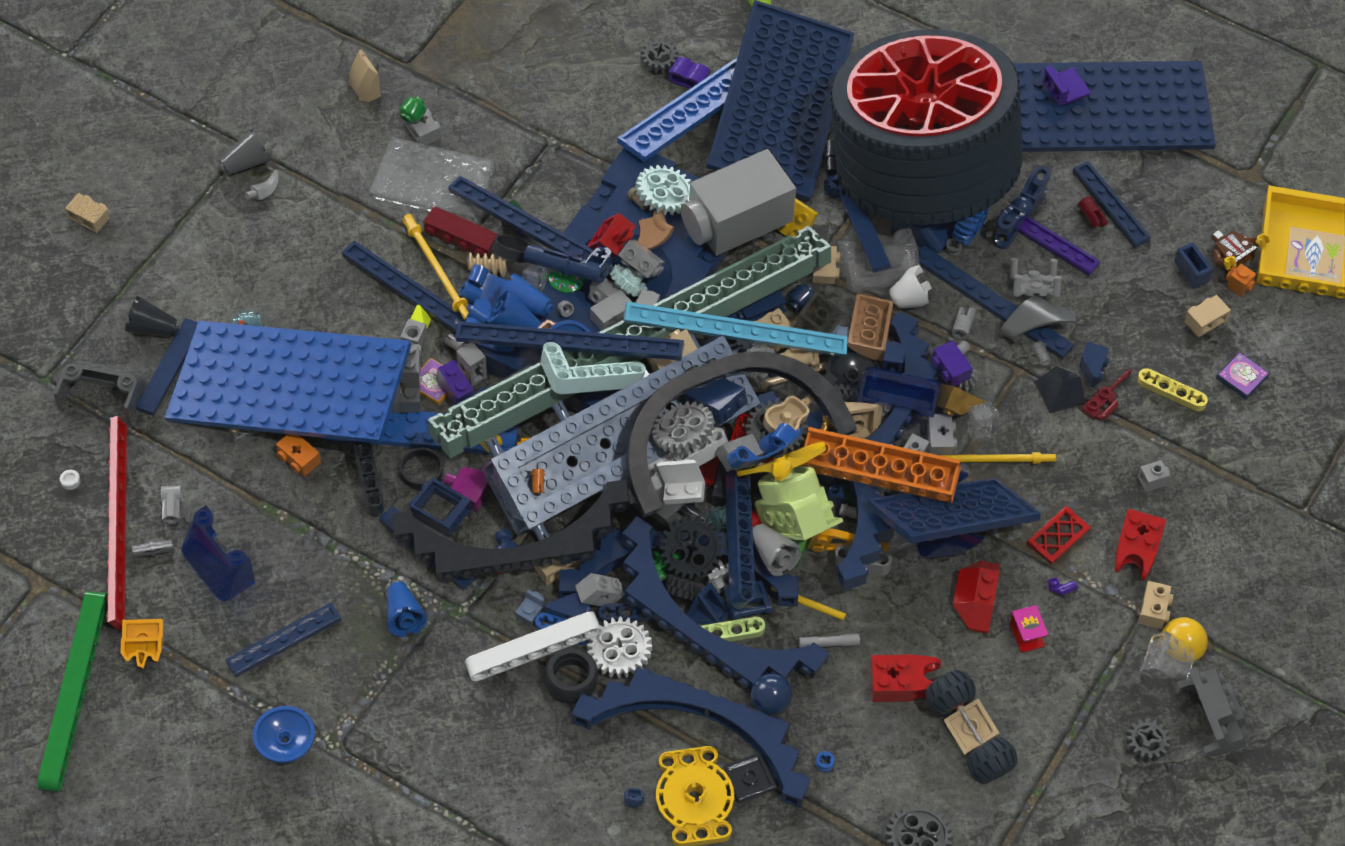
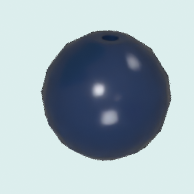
[750,673,793,715]

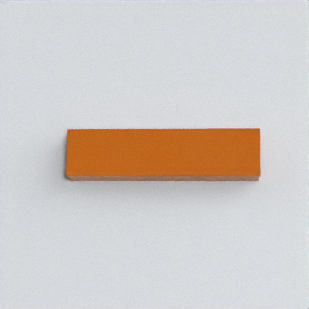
[799,427,961,503]

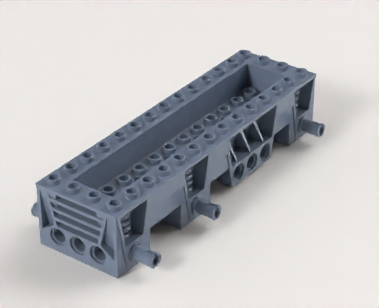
[481,333,760,541]

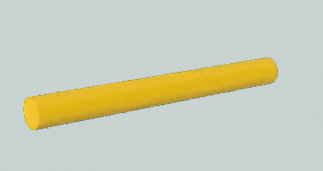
[771,587,846,621]

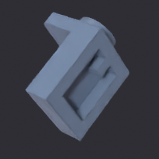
[515,589,545,625]

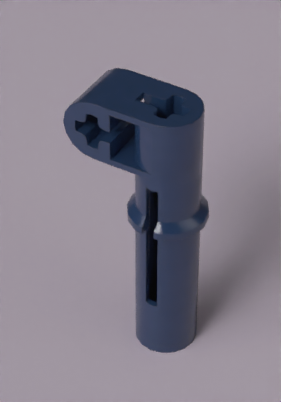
[524,245,613,283]

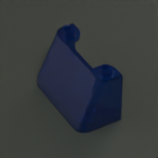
[181,505,255,601]

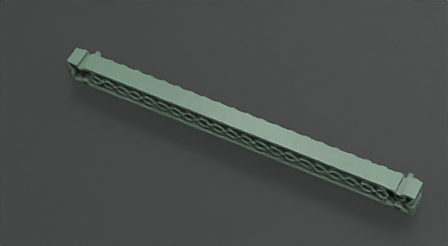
[428,226,831,459]

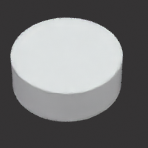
[60,470,80,490]

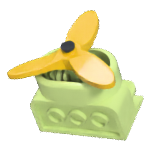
[737,442,843,540]

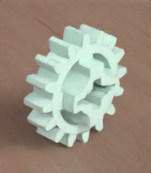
[610,264,647,297]

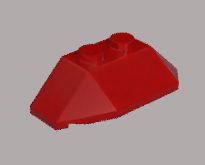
[953,561,1000,634]

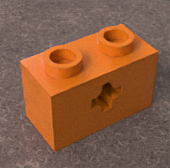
[276,434,321,477]

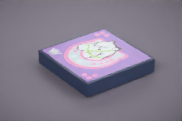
[1216,352,1270,400]

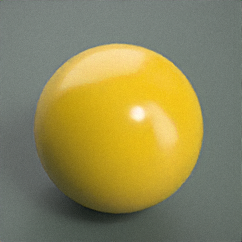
[1160,617,1208,662]

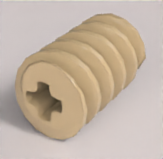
[468,253,507,278]

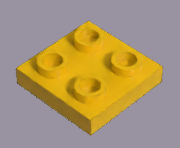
[776,198,818,237]

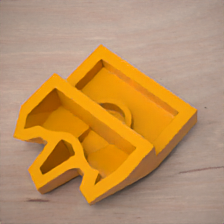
[121,619,164,669]

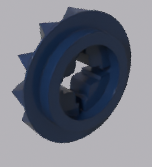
[823,172,846,198]

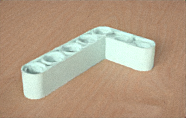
[540,342,646,394]

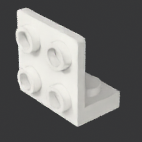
[657,459,705,505]

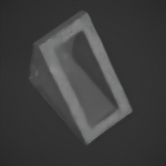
[523,265,551,292]

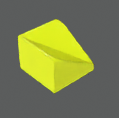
[410,305,431,329]

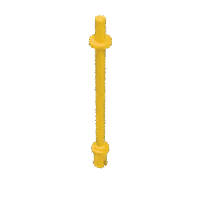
[402,214,469,321]

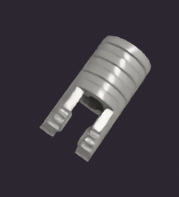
[952,307,976,340]

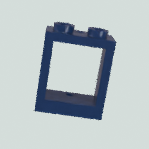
[409,478,472,537]

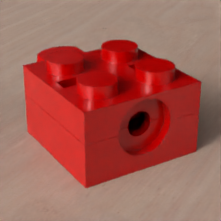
[587,213,636,259]

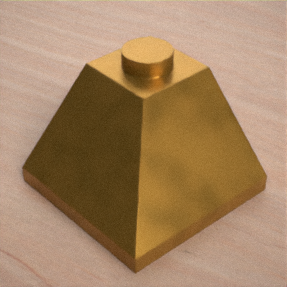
[937,383,986,416]

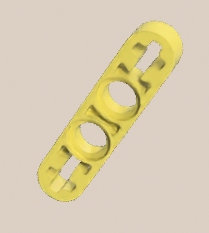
[1137,368,1208,411]

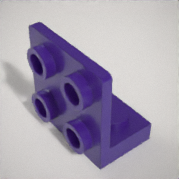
[1042,65,1091,106]

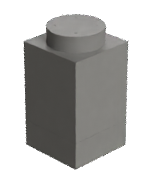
[681,149,796,256]

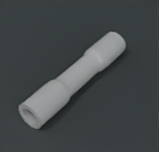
[799,634,860,648]

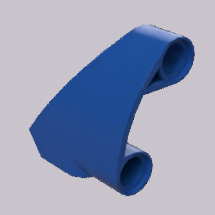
[458,264,512,312]

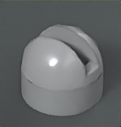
[557,300,574,317]

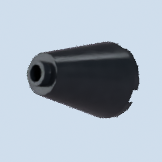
[125,296,180,337]

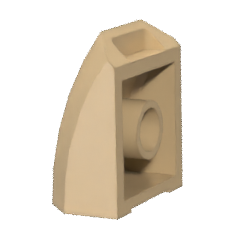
[349,49,381,102]
[845,402,882,439]

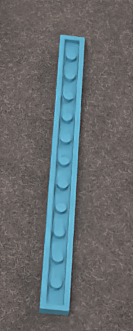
[624,302,848,357]

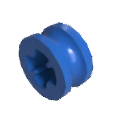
[816,751,835,772]

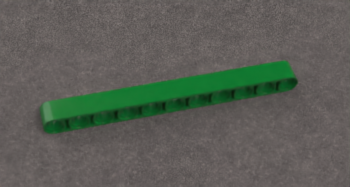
[37,591,107,792]

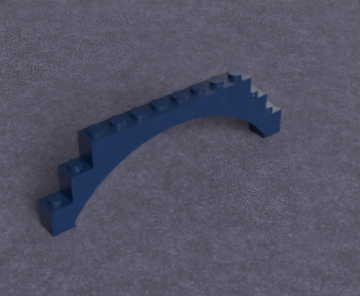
[816,311,941,487]
[751,391,894,591]
[622,516,829,689]
[559,529,799,607]
[572,668,810,808]

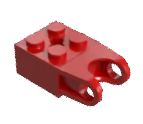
[1114,509,1166,581]
[870,654,941,702]

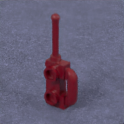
[1081,369,1132,421]

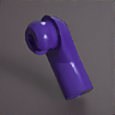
[1048,578,1078,595]

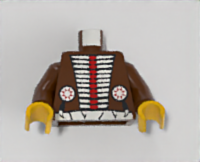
[1211,231,1270,273]

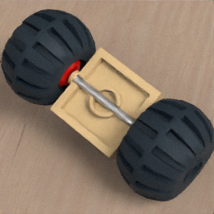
[926,670,1018,784]

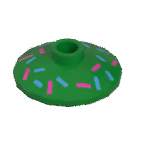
[548,270,586,293]

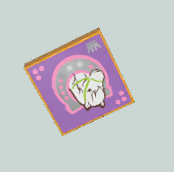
[420,358,447,406]

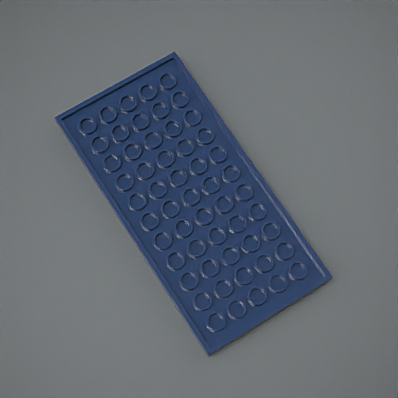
[706,0,854,202]
[1013,61,1216,152]

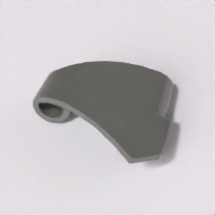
[1001,295,1076,342]

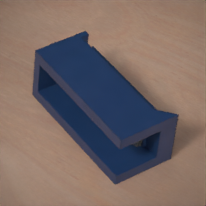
[736,290,787,321]

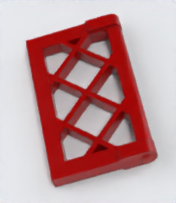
[1026,506,1091,565]

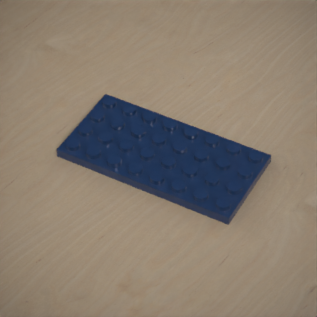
[867,477,1041,544]

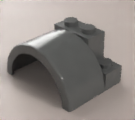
[391,344,422,413]

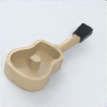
[763,372,837,433]

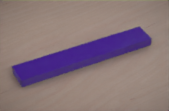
[999,205,1100,276]

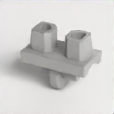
[707,560,729,594]

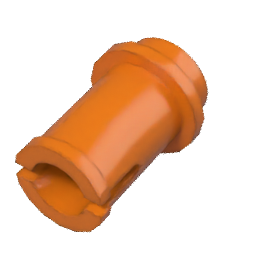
[530,469,546,493]

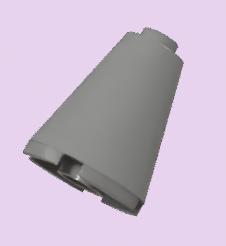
[752,524,801,576]

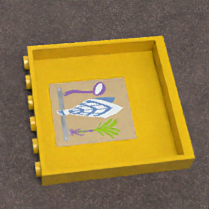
[1256,186,1345,299]

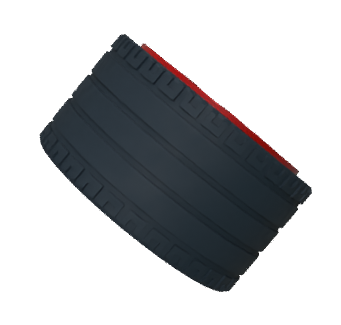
[830,29,1023,225]

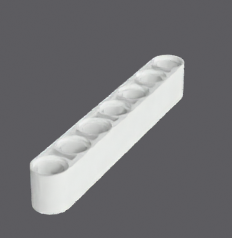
[622,428,728,504]
[465,612,601,681]

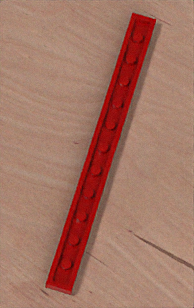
[106,416,127,630]

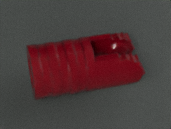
[1077,196,1108,228]

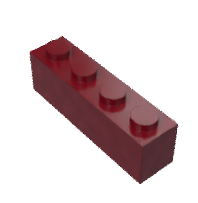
[423,206,499,259]

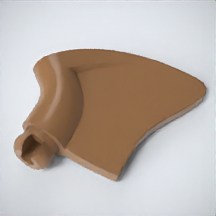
[638,210,674,250]

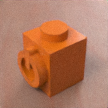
[1225,264,1256,298]

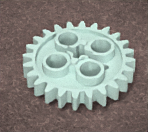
[635,165,691,215]

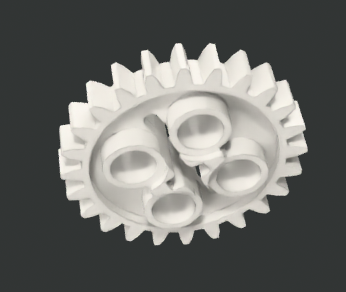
[587,617,652,678]

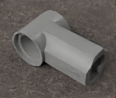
[161,485,183,524]

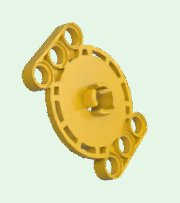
[656,746,734,846]

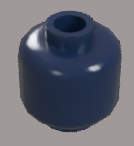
[788,284,816,312]

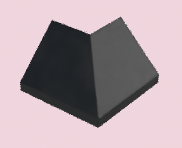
[1036,366,1085,413]

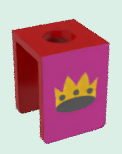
[1009,605,1048,653]

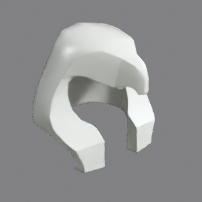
[889,265,932,309]

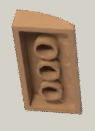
[847,293,894,362]

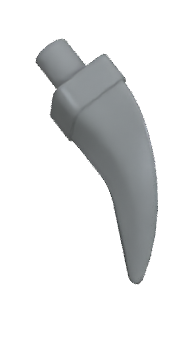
[245,170,278,200]

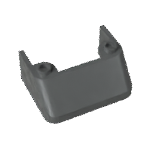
[53,361,146,424]

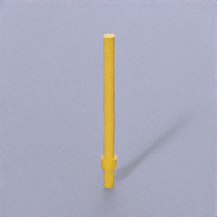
[940,452,1056,464]

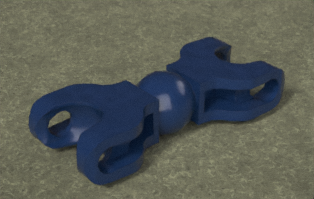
[994,166,1051,249]

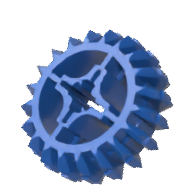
[952,207,990,245]

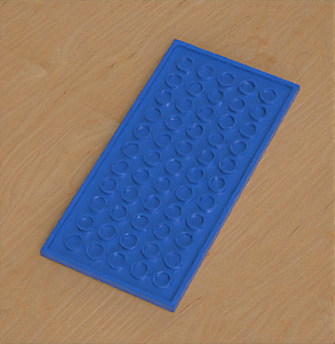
[165,321,412,444]

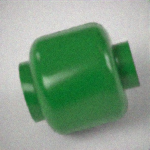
[400,96,426,124]

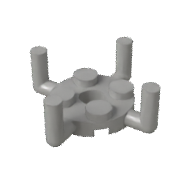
[1010,258,1062,298]

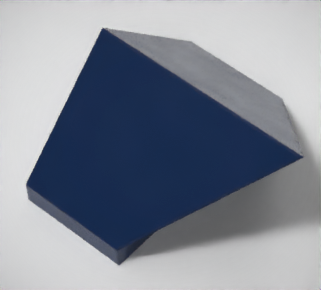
[687,583,731,625]

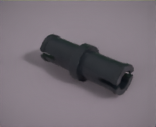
[824,140,837,176]

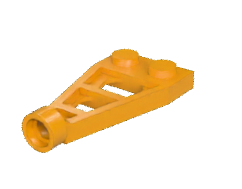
[807,528,889,553]

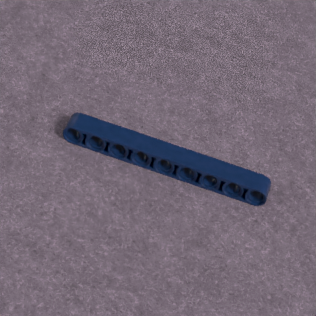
[725,467,755,609]

